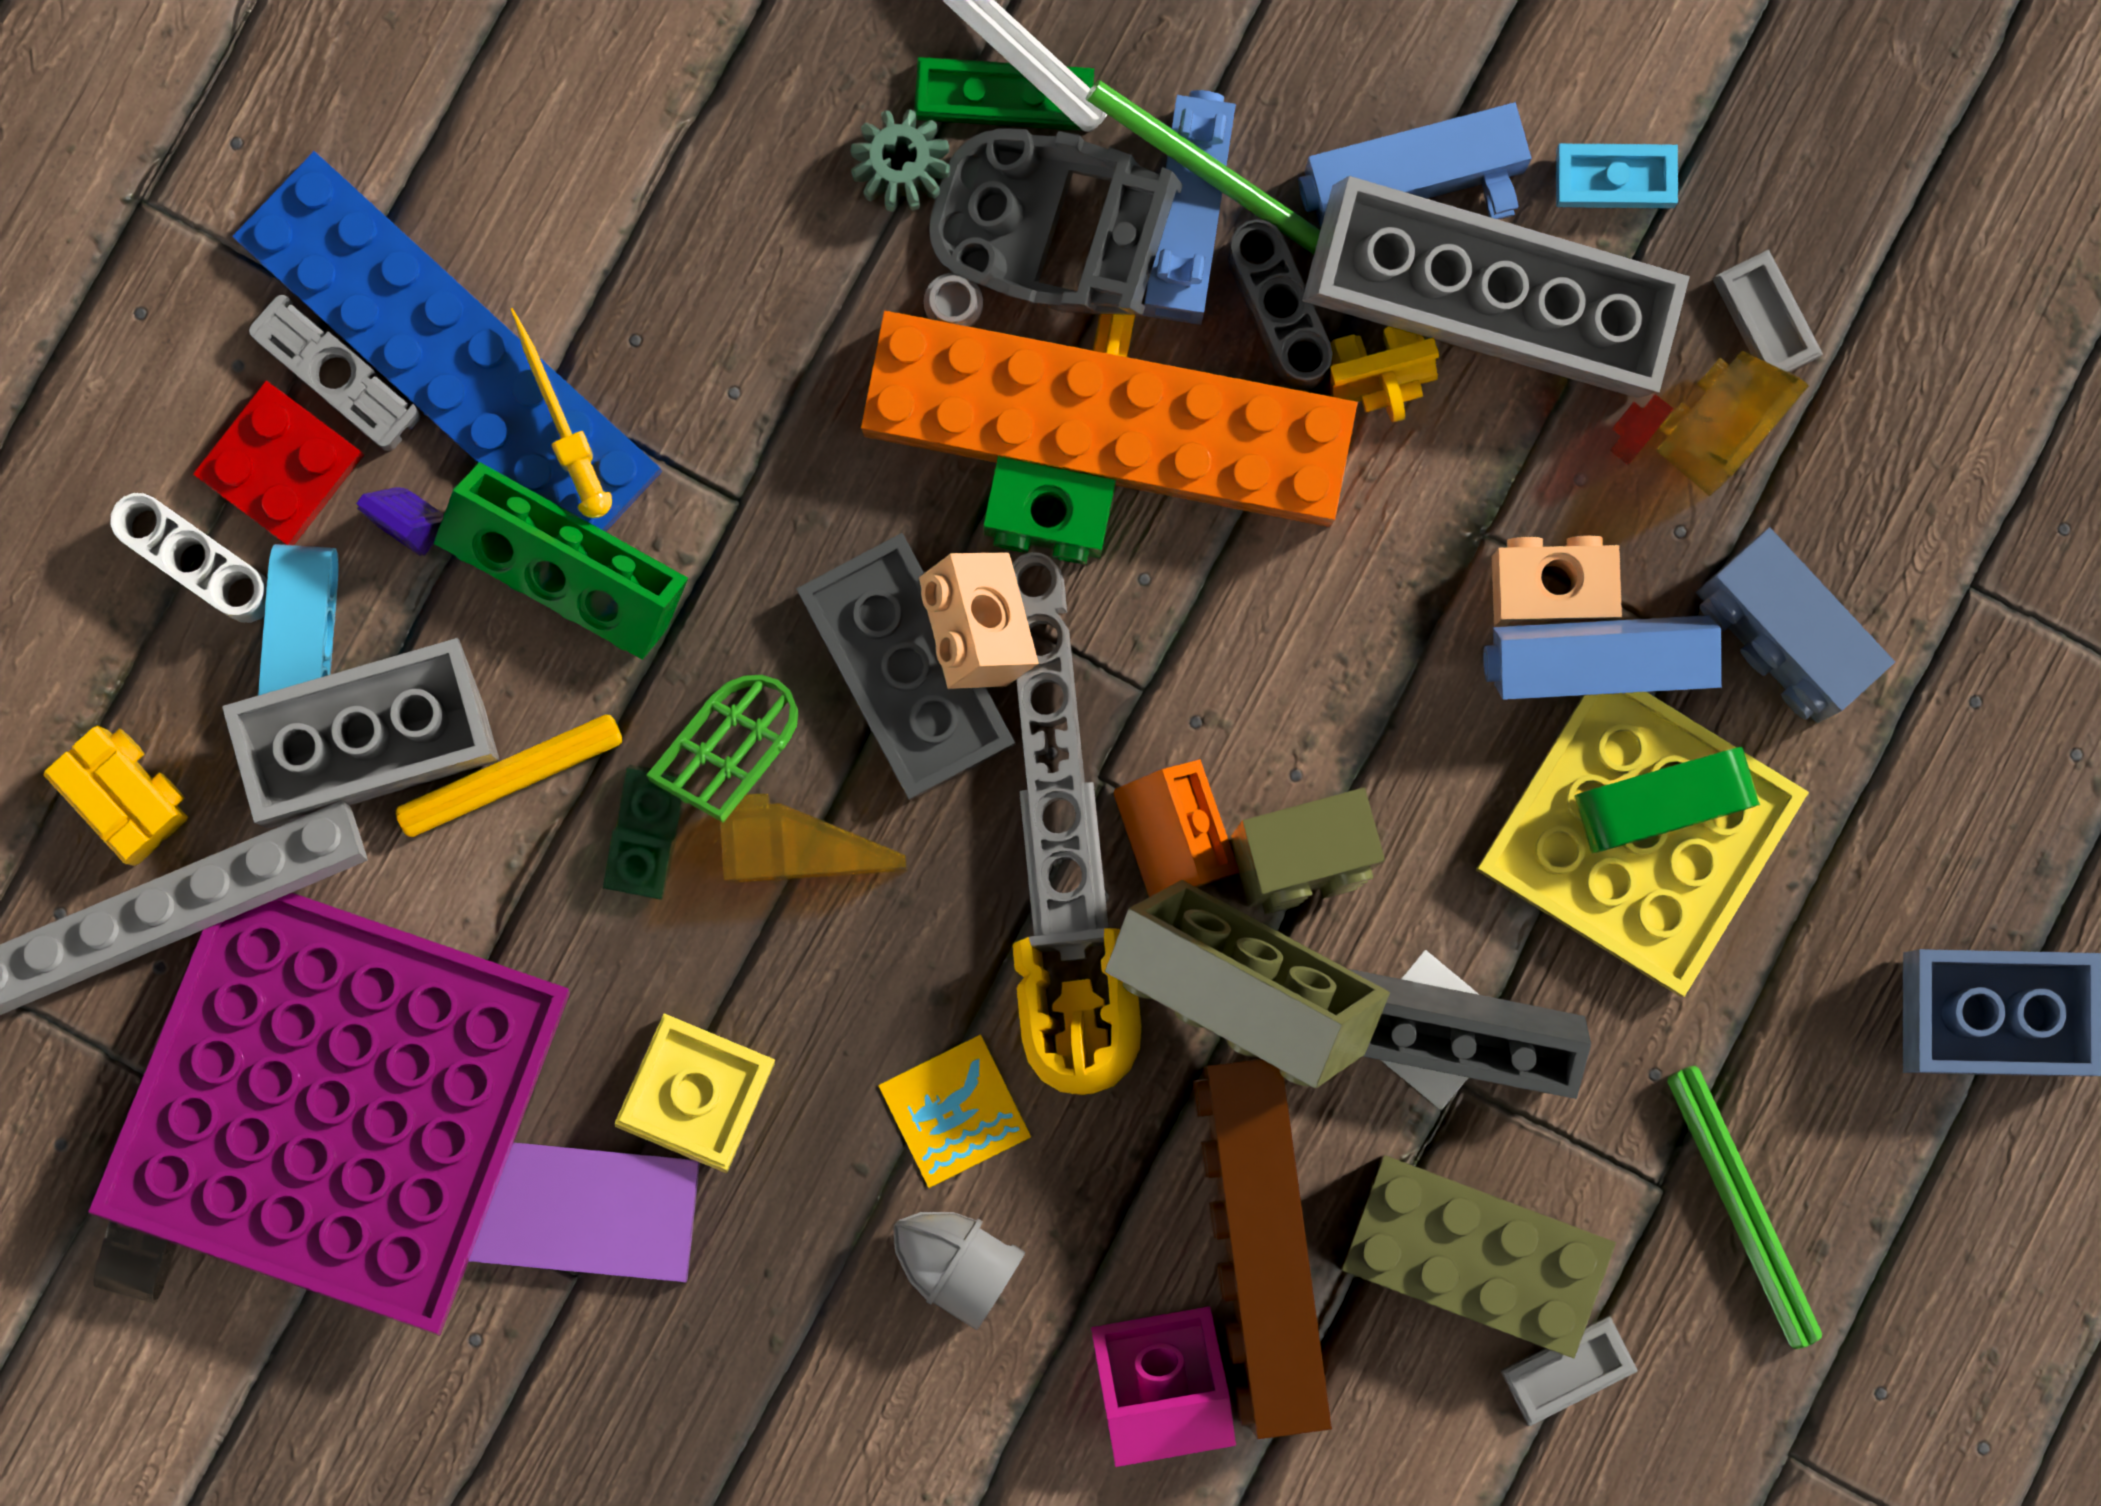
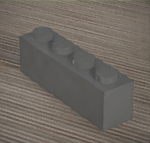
[1349,969,1591,1099]

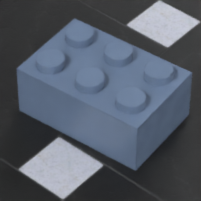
[1695,527,1895,723]
[1903,949,2101,1077]

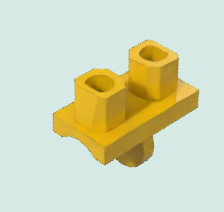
[1330,326,1439,423]

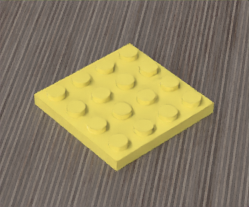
[1476,692,1809,997]

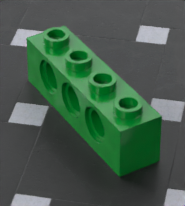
[434,462,688,660]

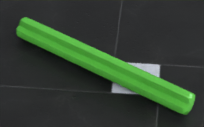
[1667,1066,1822,1349]

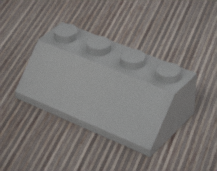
[222,638,500,829]

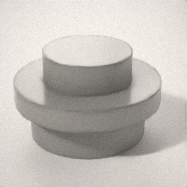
[924,273,983,327]

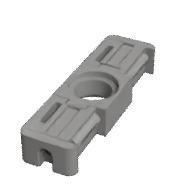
[249,295,421,451]

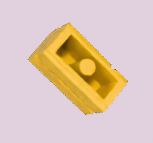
[43,725,188,866]

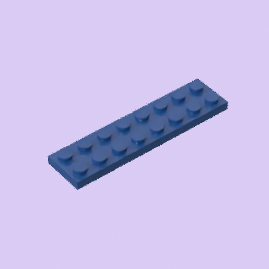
[232,151,662,532]

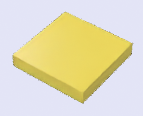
[615,1013,775,1174]

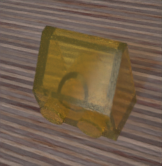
[1655,351,1809,496]

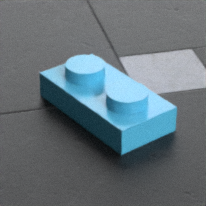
[1556,143,1678,208]

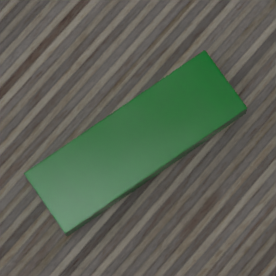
[914,57,1094,131]

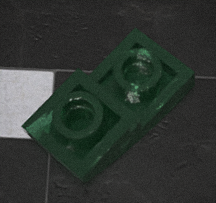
[603,764,688,900]

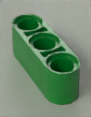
[1574,747,1760,854]

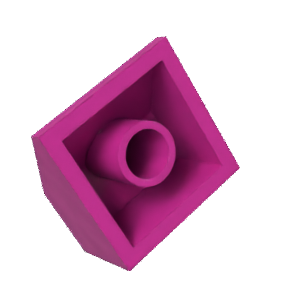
[1091,1306,1236,1467]

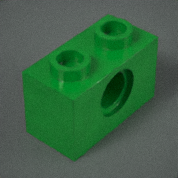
[984,456,1116,564]

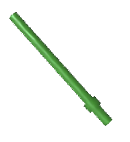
[1086,80,1321,255]

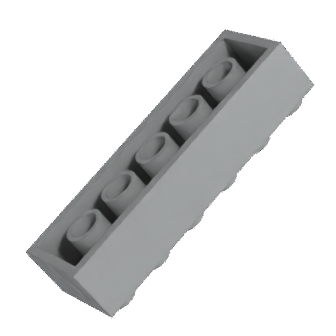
[1302,176,1690,398]

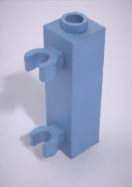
[1143,90,1236,325]
[1298,103,1532,227]
[1483,615,1722,700]

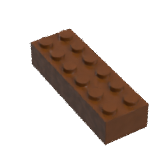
[1193,1059,1332,1439]

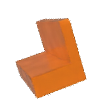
[1114,759,1240,897]

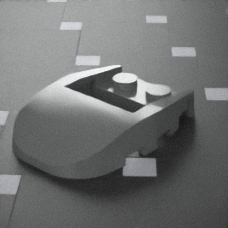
[930,129,1183,315]

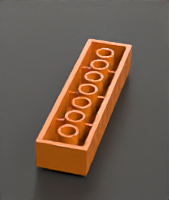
[861,310,1358,527]

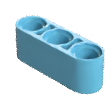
[258,544,339,696]

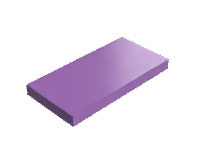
[469,1142,700,1282]

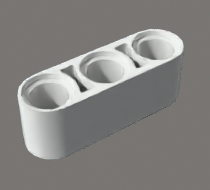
[111,493,267,623]

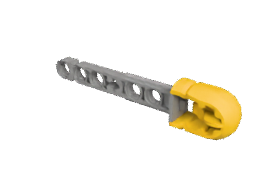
[1012,552,1142,1095]

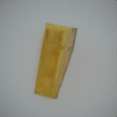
[719,794,908,884]

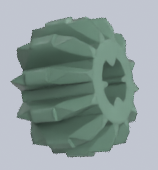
[850,109,950,212]

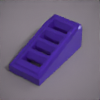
[356,487,444,556]

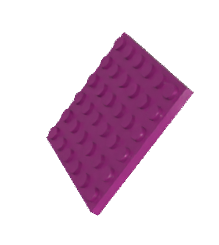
[88,893,570,1336]

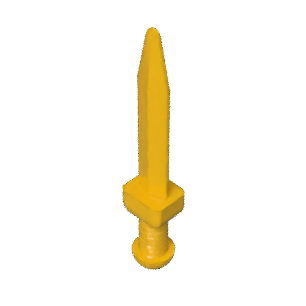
[510,308,612,518]

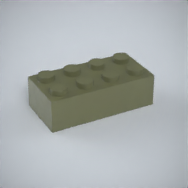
[1229,787,1385,915]
[1105,880,1390,1089]
[1340,1155,1617,1359]

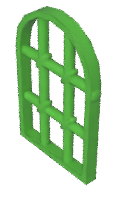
[647,675,798,823]

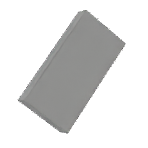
[1713,250,1823,384]
[1500,1316,1638,1426]

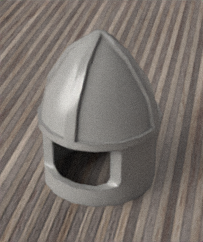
[893,1212,1025,1331]

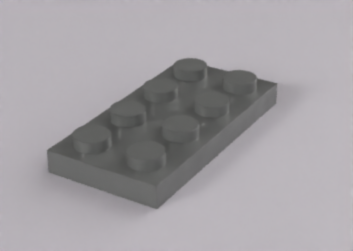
[796,533,1015,801]

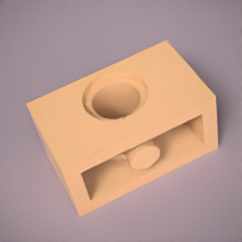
[1492,536,1622,627]
[919,553,1039,689]

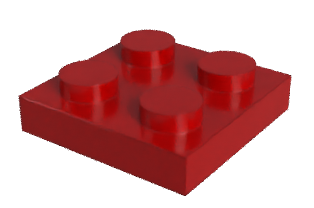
[193,380,364,545]

